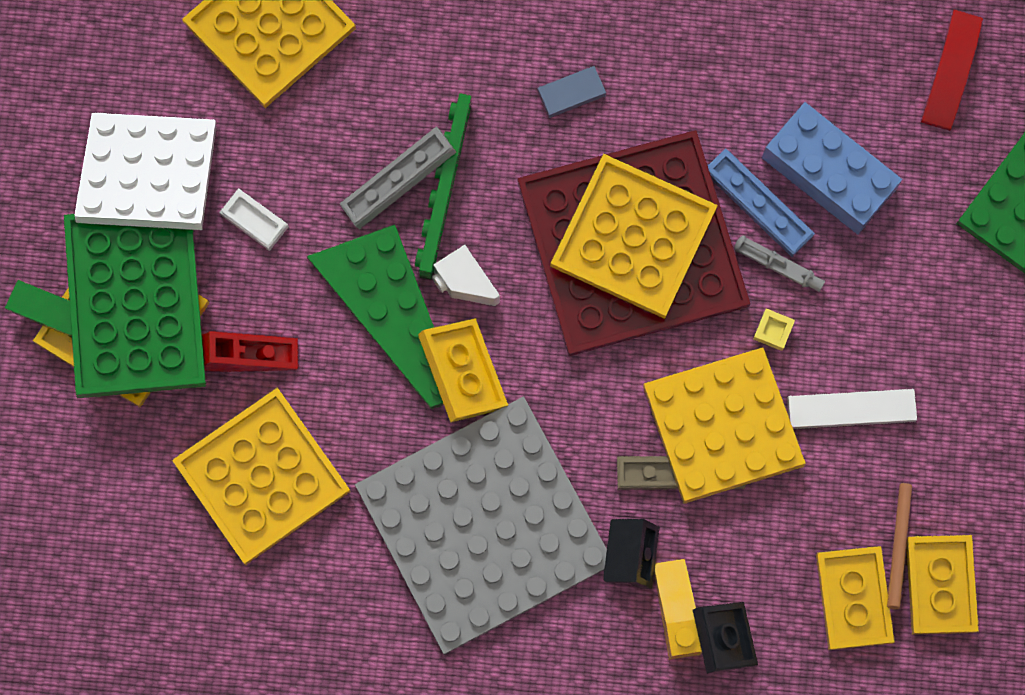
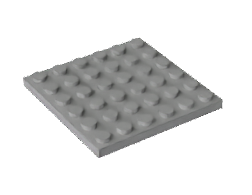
[355,396,607,655]

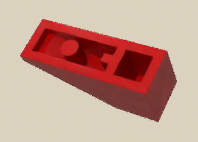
[202,331,298,372]

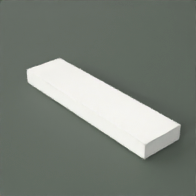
[787,389,917,429]

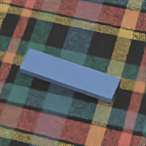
[708,148,815,257]

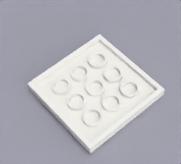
[75,113,216,230]

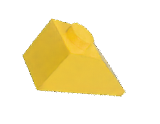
[654,559,702,660]

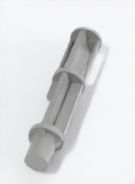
[734,235,825,292]

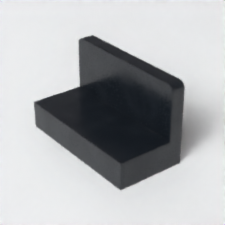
[603,519,660,589]

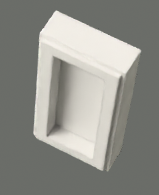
[219,188,289,251]

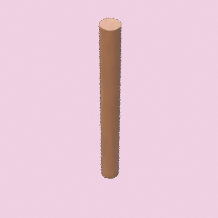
[887,483,912,609]

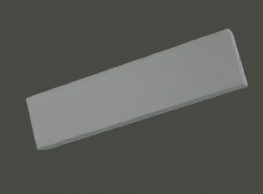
[340,126,456,230]

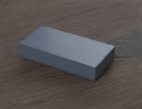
[537,66,606,118]

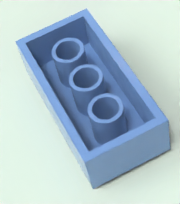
[762,102,902,235]

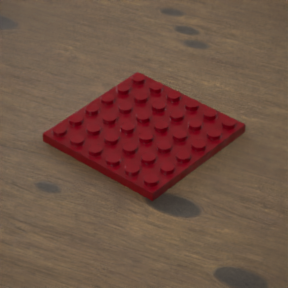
[517,130,750,356]

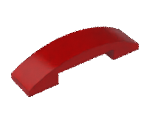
[921,9,983,131]

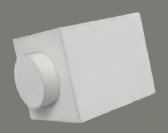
[432,245,500,306]

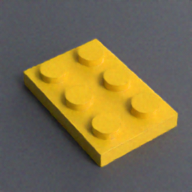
[418,318,508,422]
[906,535,979,634]
[816,546,894,650]

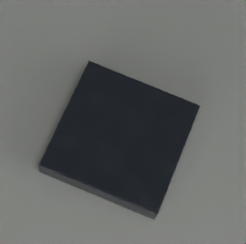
[692,602,758,674]

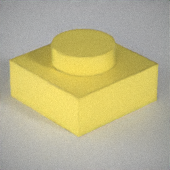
[753,308,795,351]

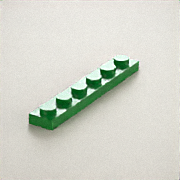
[415,93,472,280]

